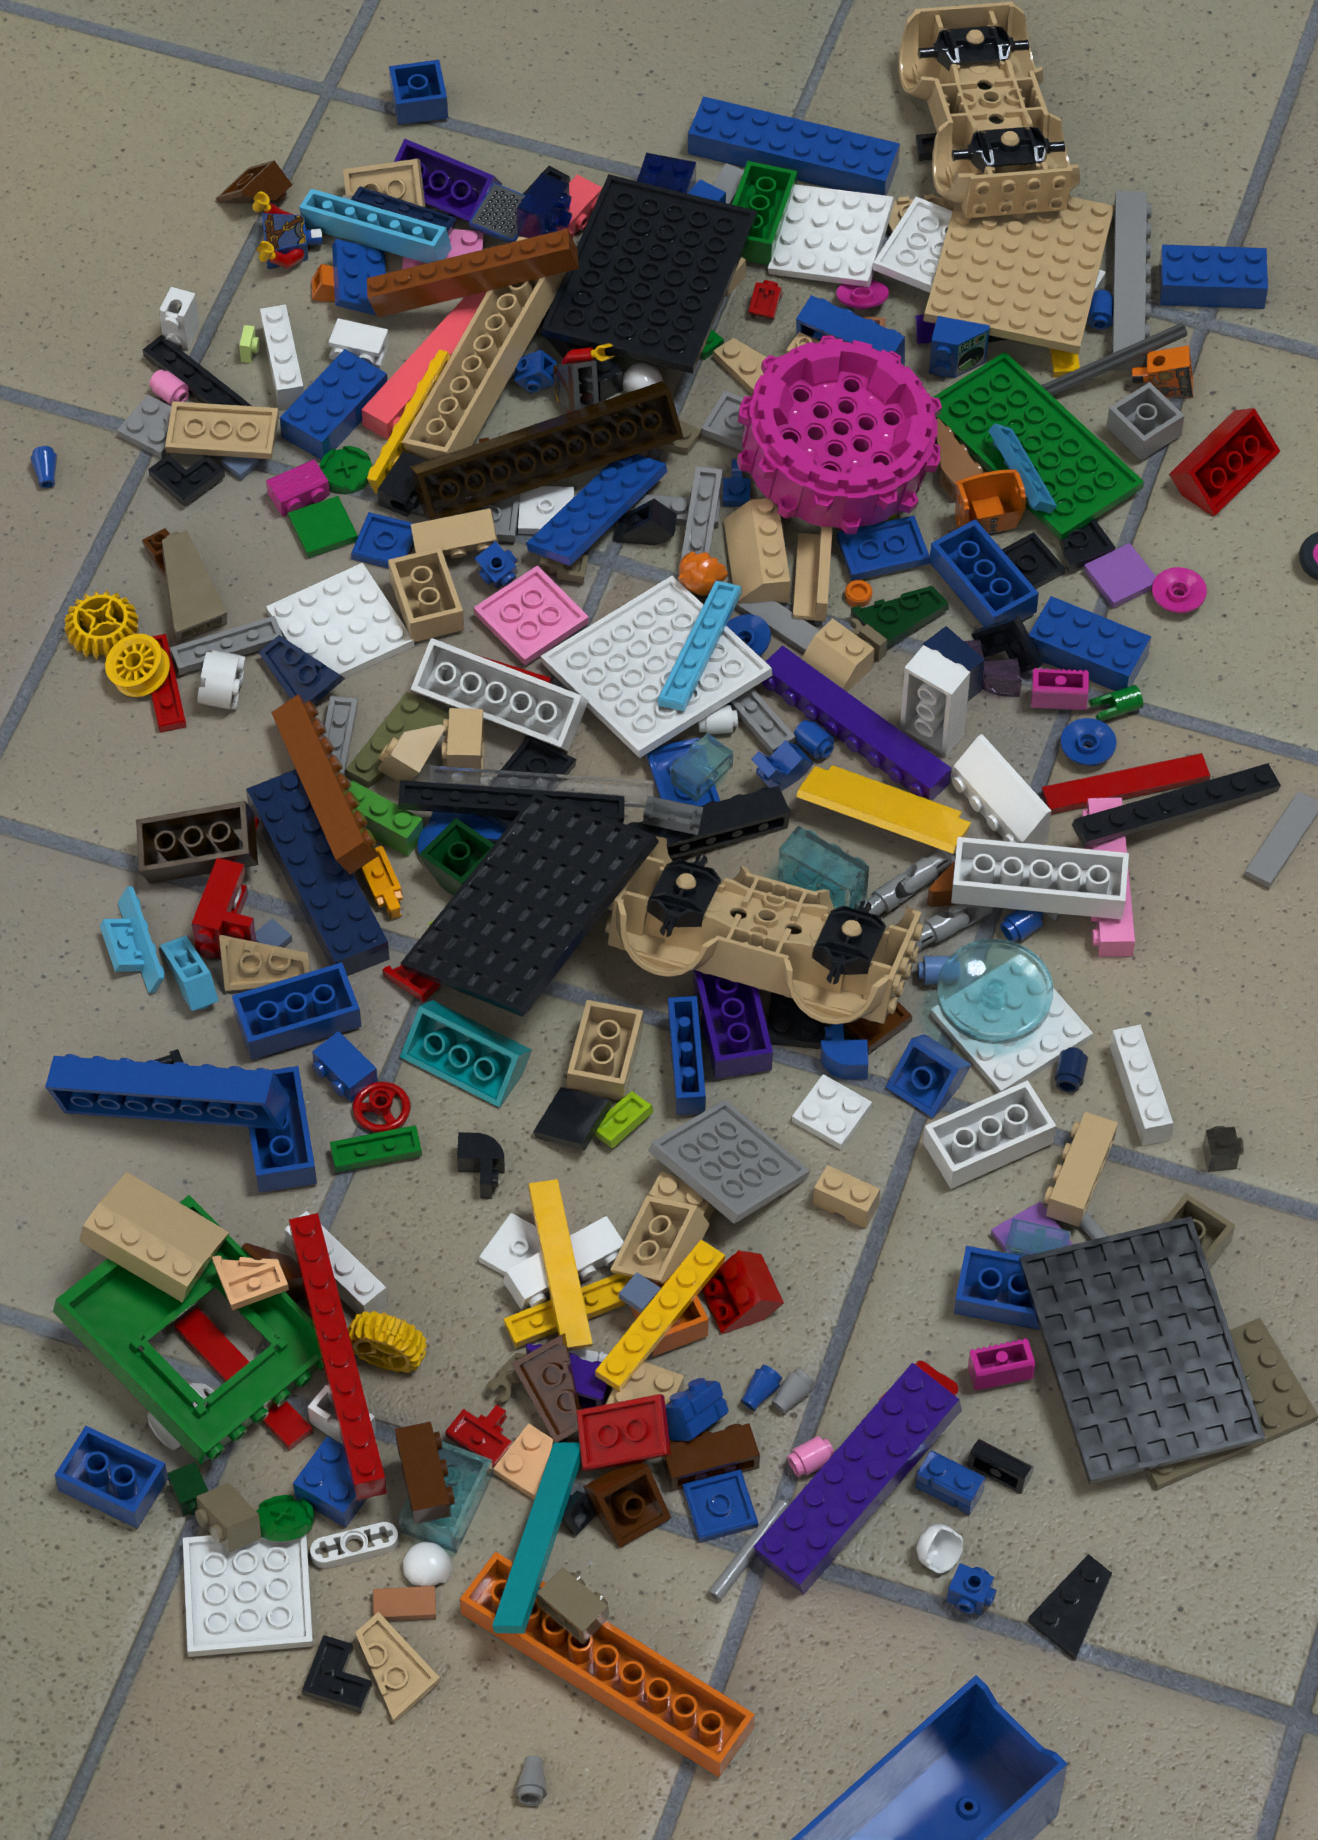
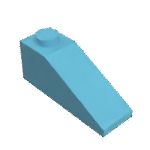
[160,935,219,1011]

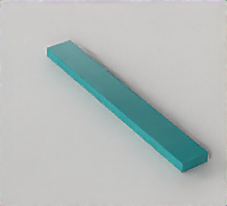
[492,1443,581,1634]

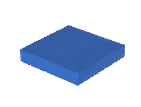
[351,512,415,569]
[682,1469,758,1543]

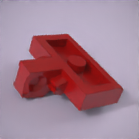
[445,1404,512,1468]

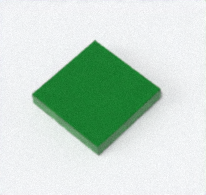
[288,496,358,558]

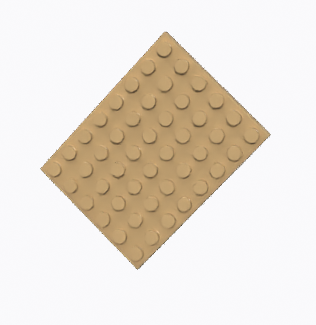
[923,196,1114,354]

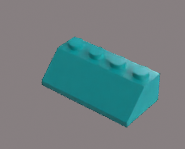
[400,1000,532,1107]

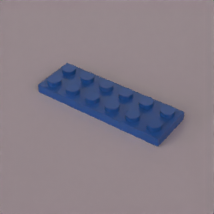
[526,454,667,566]

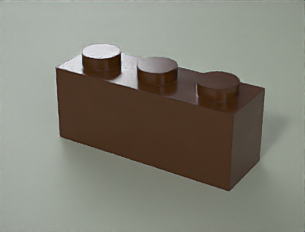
[395,1421,455,1524]
[662,1423,760,1491]

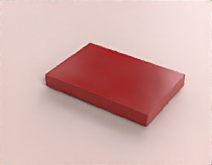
[576,1394,671,1472]

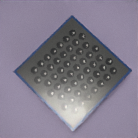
[469,183,540,243]

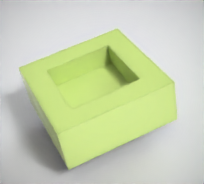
[239,325,260,363]

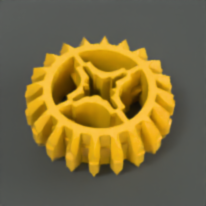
[64,590,139,660]
[348,1311,427,1373]

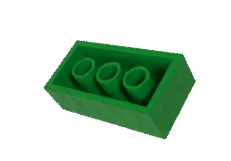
[732,161,797,265]

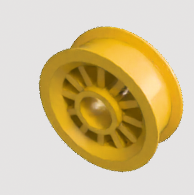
[105,634,170,697]

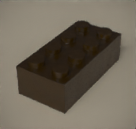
[136,801,258,884]

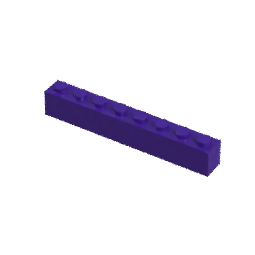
[762,645,952,801]

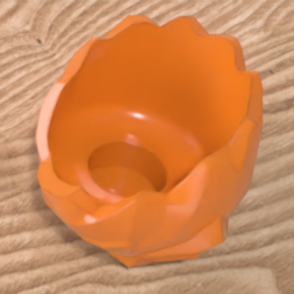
[678,551,728,596]

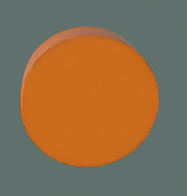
[845,580,872,607]

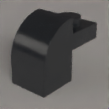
[457,1132,505,1199]

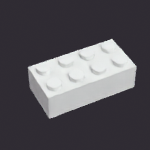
[900,645,970,758]
[923,1080,1056,1189]

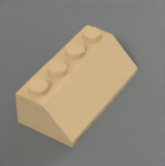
[723,498,790,606]

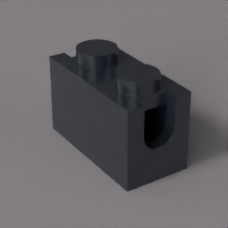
[377,451,426,517]

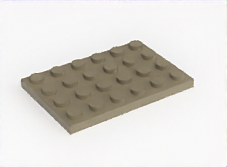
[1146,1318,1318,1490]

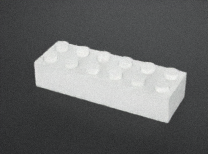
[411,638,589,751]
[951,837,1129,920]

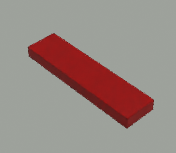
[151,634,187,733]

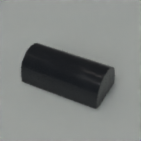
[968,1439,1034,1494]

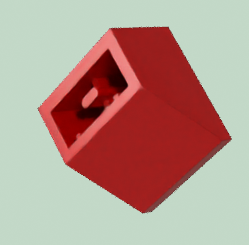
[702,1250,784,1334]

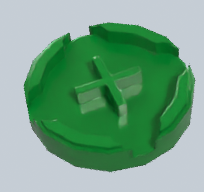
[319,446,372,494]
[256,1495,315,1542]

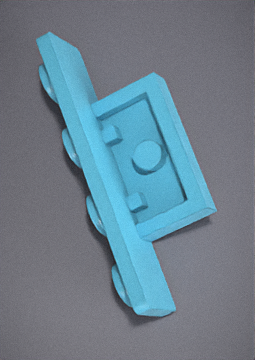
[100,887,164,993]

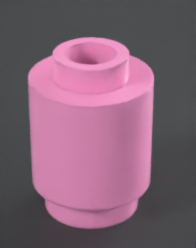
[149,370,189,406]
[787,1436,834,1477]

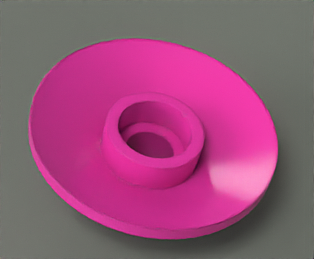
[836,280,889,310]
[1152,567,1207,613]

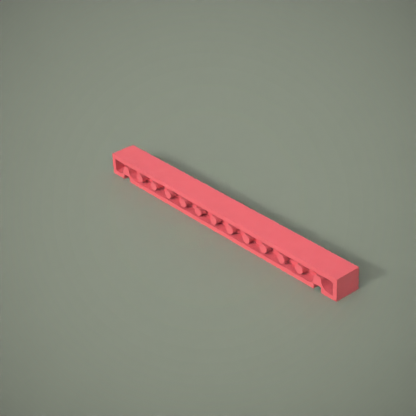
[361,174,602,440]

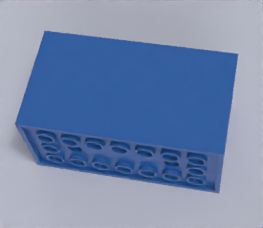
[791,1675,1068,1840]

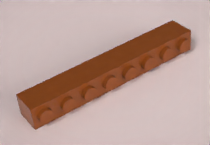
[367,229,579,318]
[271,694,378,875]

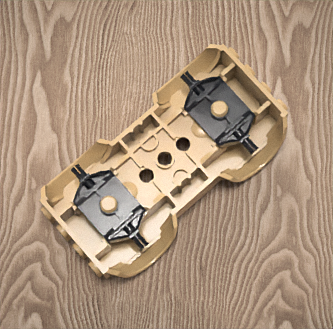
[899,2,1080,218]
[605,836,924,1024]

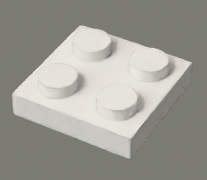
[792,1074,872,1150]

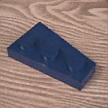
[258,635,345,705]

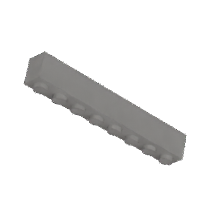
[1111,191,1152,371]

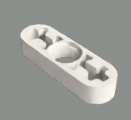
[310,1522,399,1569]

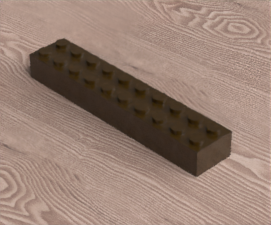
[410,381,684,521]

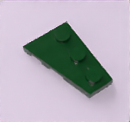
[850,586,949,648]

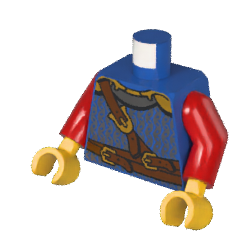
[252,191,323,269]

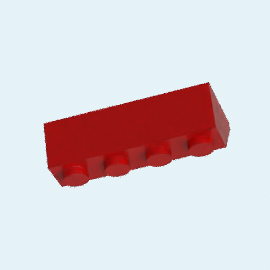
[1169,408,1280,516]

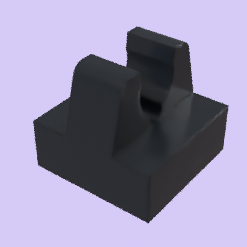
[561,1490,597,1535]

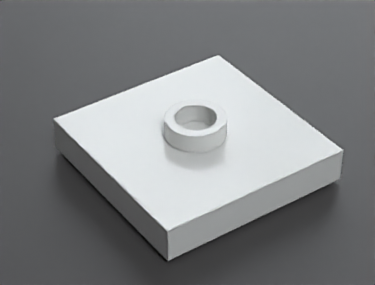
[518,486,574,534]
[479,1213,541,1276]

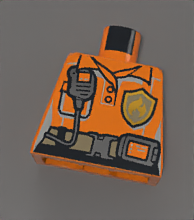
[1132,346,1193,398]

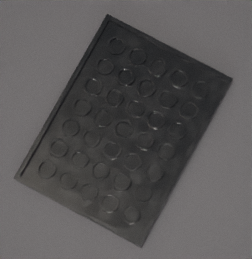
[541,174,757,374]

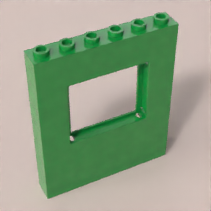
[53,1195,324,1465]

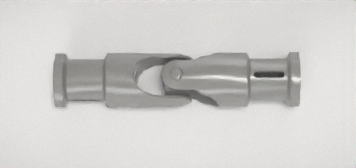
[854,848,955,915]
[916,904,996,953]

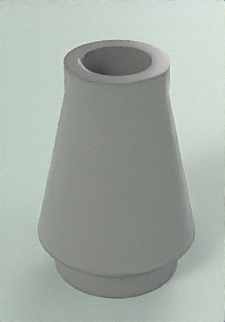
[772,1368,815,1413]
[515,1756,547,1806]

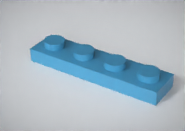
[988,423,1057,513]

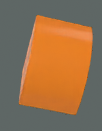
[311,264,335,302]

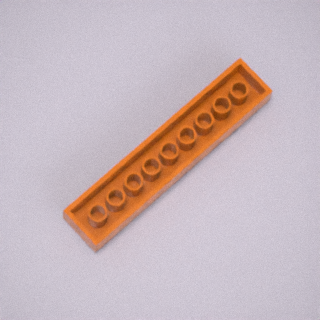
[460,1552,755,1778]

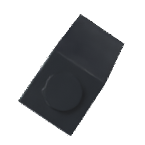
[613,498,677,546]

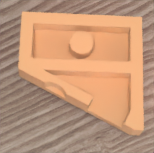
[212,1256,289,1311]
[493,1423,553,1500]

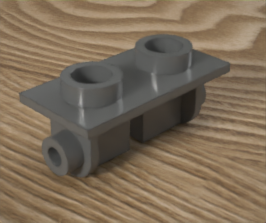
[642,796,703,835]

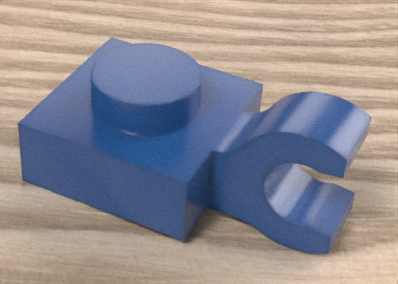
[723,459,750,507]

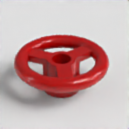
[352,1081,411,1133]

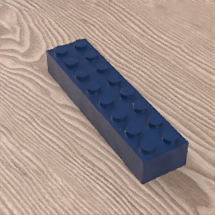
[246,769,390,976]

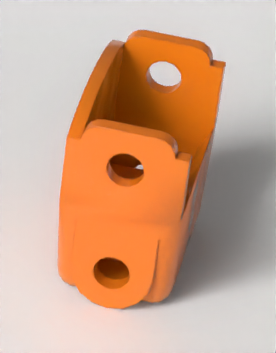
[954,470,1026,534]

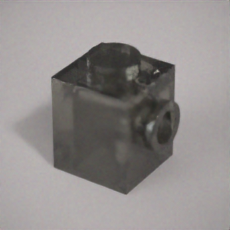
[1202,1126,1244,1172]

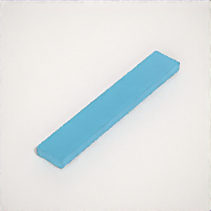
[658,581,742,711]

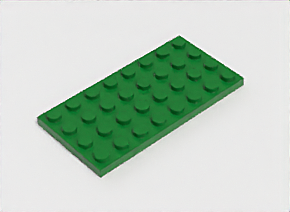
[933,352,1144,541]

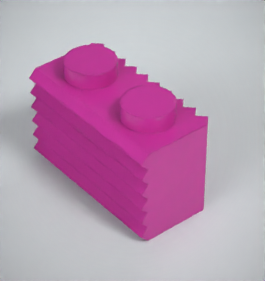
[266,459,330,516]
[1031,668,1089,710]
[968,1338,1035,1391]

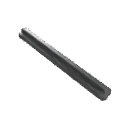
[1041,323,1188,396]

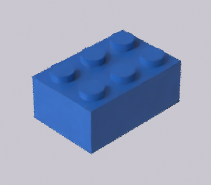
[55,1426,168,1529]

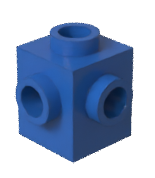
[514,350,557,394]
[475,541,518,589]
[947,1563,997,1615]

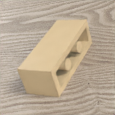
[411,508,499,558]

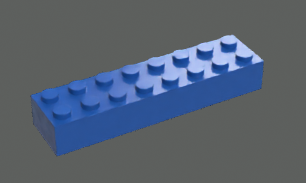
[688,96,900,196]
[45,1054,290,1130]

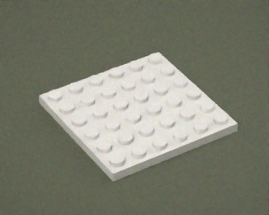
[540,576,772,758]

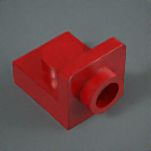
[748,280,783,320]

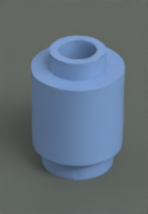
[917,956,959,985]

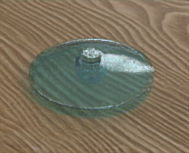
[937,939,1053,1044]

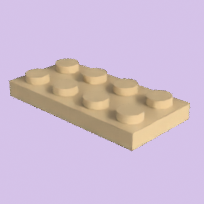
[165,401,279,459]

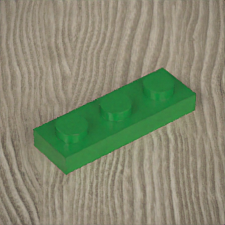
[330,1125,422,1173]

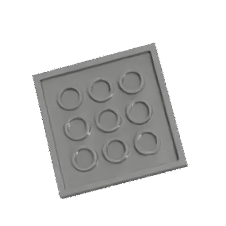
[648,1100,810,1224]

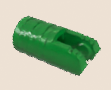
[1088,685,1143,721]

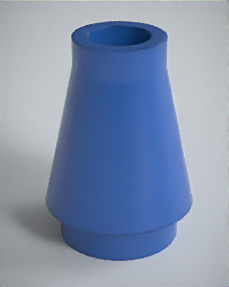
[30,446,57,488]
[741,1364,782,1411]

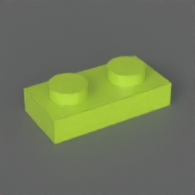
[594,1091,653,1149]

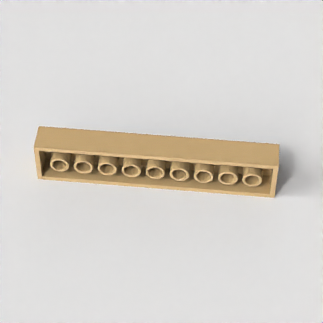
[402,236,566,461]

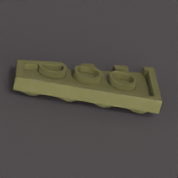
[346,692,449,788]

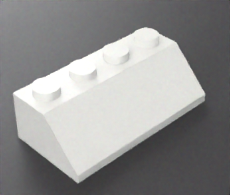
[952,734,1051,845]

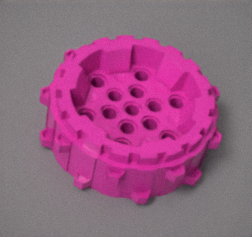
[737,336,942,534]

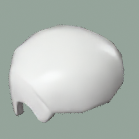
[622,362,663,393]
[916,1523,963,1574]
[402,1542,453,1587]

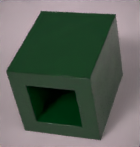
[167,1462,208,1516]

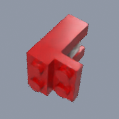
[191,858,257,959]

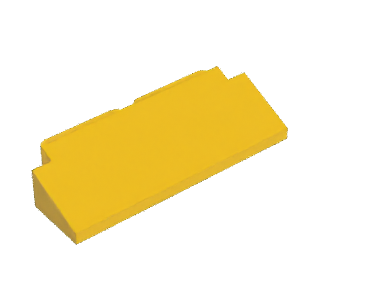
[796,765,971,854]

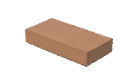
[373,1586,436,1621]

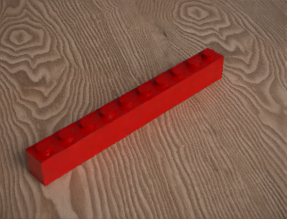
[289,1213,387,1500]

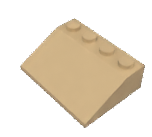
[79,1172,229,1303]

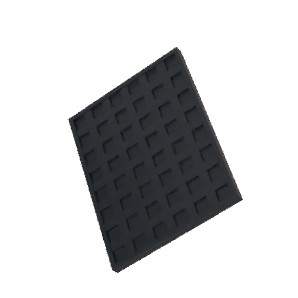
[400,793,659,1017]
[1019,1216,1265,1484]

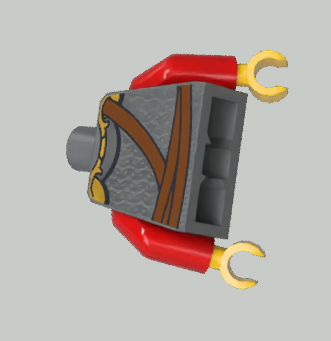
[553,343,614,413]

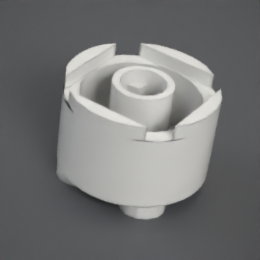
[197,649,246,710]

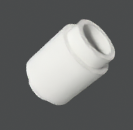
[698,705,738,735]

